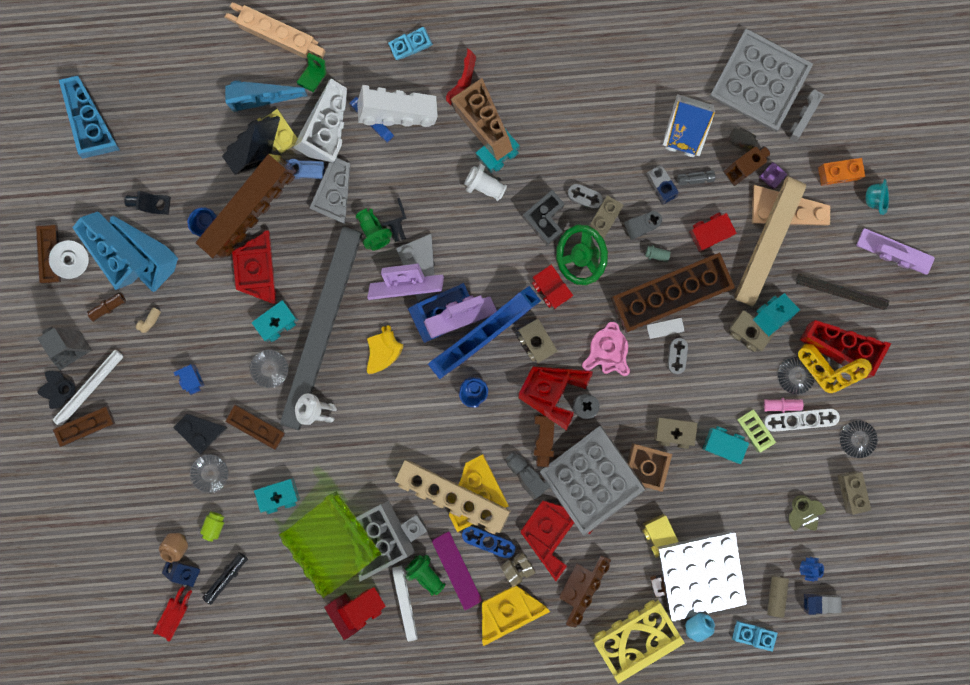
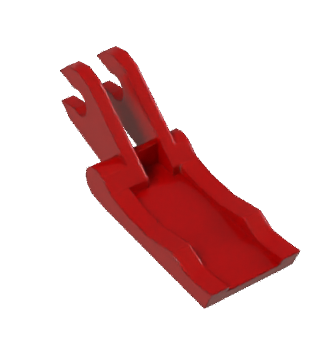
[446,48,476,105]
[153,586,192,642]

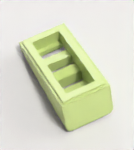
[737,409,776,453]

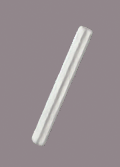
[53,350,123,426]

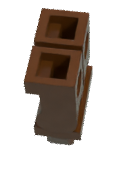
[533,415,555,467]

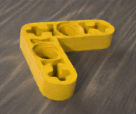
[798,344,872,393]

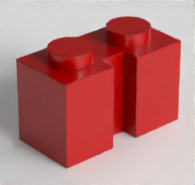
[689,212,737,252]
[531,264,574,310]
[337,587,386,630]

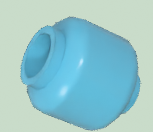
[685,613,715,642]

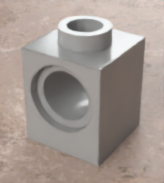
[400,513,428,542]

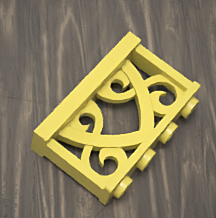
[593,600,685,684]

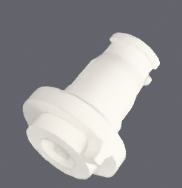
[464,164,507,201]
[295,393,337,425]

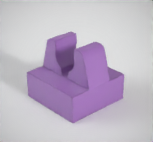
[759,162,787,189]

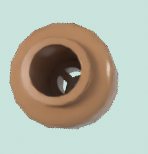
[159,533,188,562]

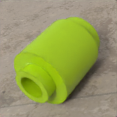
[200,511,225,542]

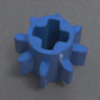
[800,557,824,582]

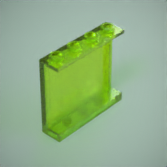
[279,491,382,598]

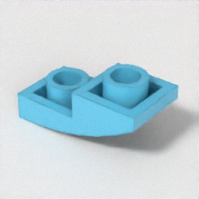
[388,27,433,60]
[732,621,778,652]

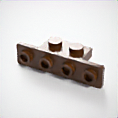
[559,556,611,628]

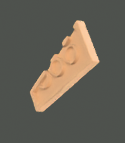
[752,185,830,226]

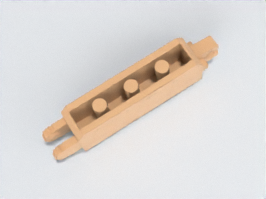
[225,2,326,59]

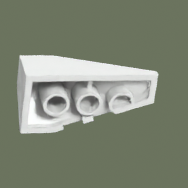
[293,79,347,162]

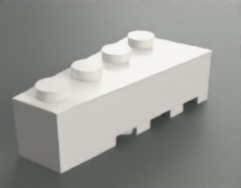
[357,85,438,127]

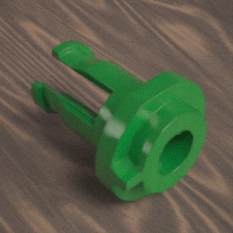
[355,208,392,251]
[405,555,446,596]

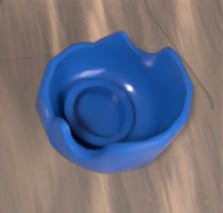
[187,207,217,237]
[459,377,488,408]

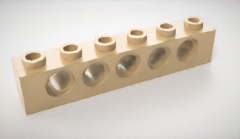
[395,460,511,534]

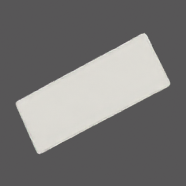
[647,318,684,339]

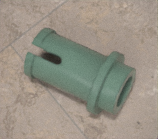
[645,245,671,263]

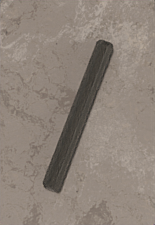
[796,274,889,310]

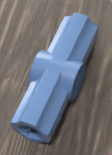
[286,159,325,179]

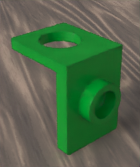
[297,53,326,92]

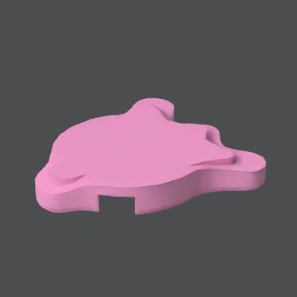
[582,322,630,376]

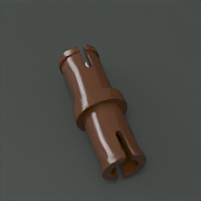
[87,292,126,322]

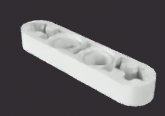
[763,409,840,432]
[392,566,418,642]

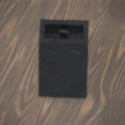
[222,116,280,175]

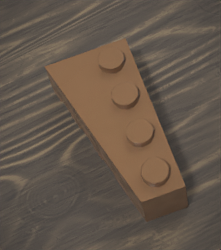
[451,78,513,160]

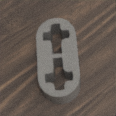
[568,184,603,210]
[667,338,688,374]

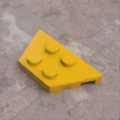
[482,585,550,646]

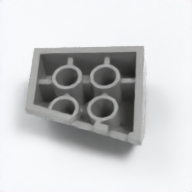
[349,501,415,581]

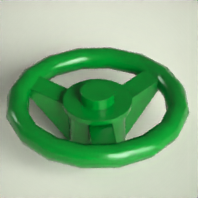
[556,224,608,286]

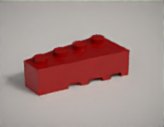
[800,320,892,379]

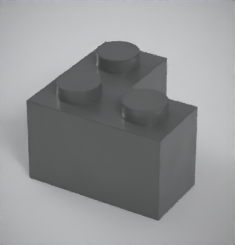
[522,190,565,246]

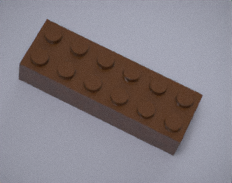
[196,154,297,259]
[611,252,735,333]

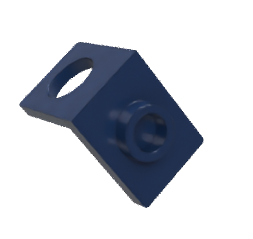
[162,561,200,587]

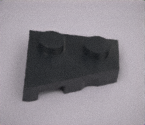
[173,414,227,454]

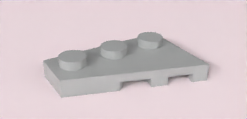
[310,158,351,224]
[396,234,436,302]

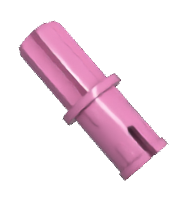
[764,398,804,413]

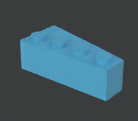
[59,76,120,159]
[72,212,150,290]

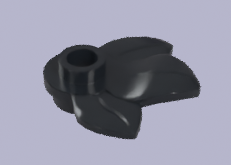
[37,371,76,409]

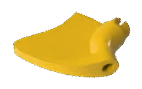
[367,325,404,374]

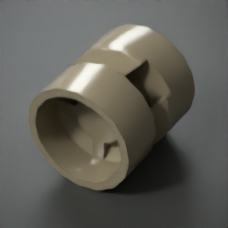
[500,551,536,587]

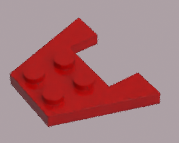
[518,366,593,431]
[520,500,593,581]

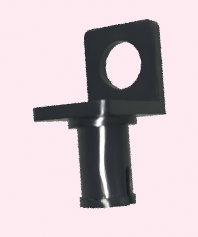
[124,191,171,215]
[381,197,407,242]

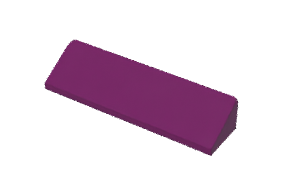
[432,531,482,611]

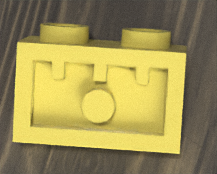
[257,109,298,154]

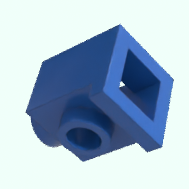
[173,364,205,395]

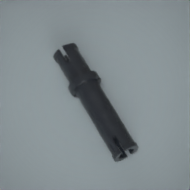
[202,552,248,605]

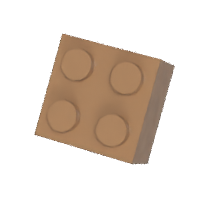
[627,443,672,492]

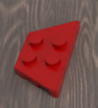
[232,230,277,304]

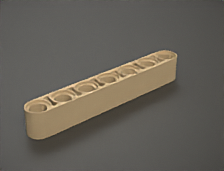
[734,176,806,306]

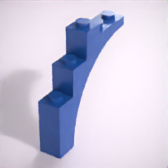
[428,286,541,379]

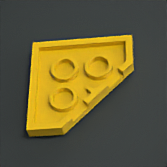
[449,454,509,532]

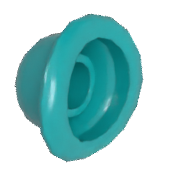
[865,179,889,215]

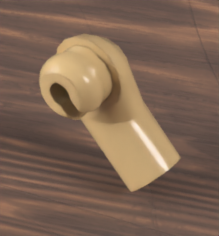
[136,308,161,333]

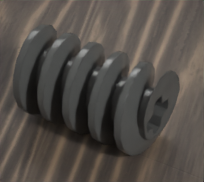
[573,394,600,419]

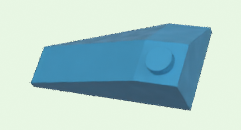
[225,80,308,112]
[109,216,178,292]

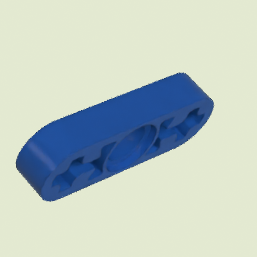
[349,97,394,143]
[462,526,515,558]

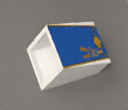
[663,94,715,157]

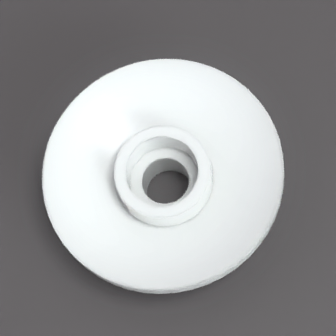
[49,240,89,279]

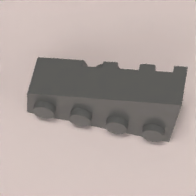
[37,327,92,371]

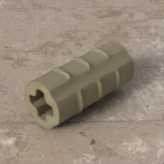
[767,576,789,618]

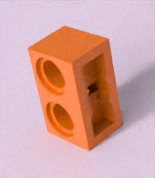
[818,158,865,186]

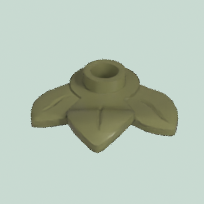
[789,495,826,531]

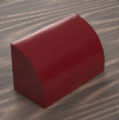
[324,592,363,640]

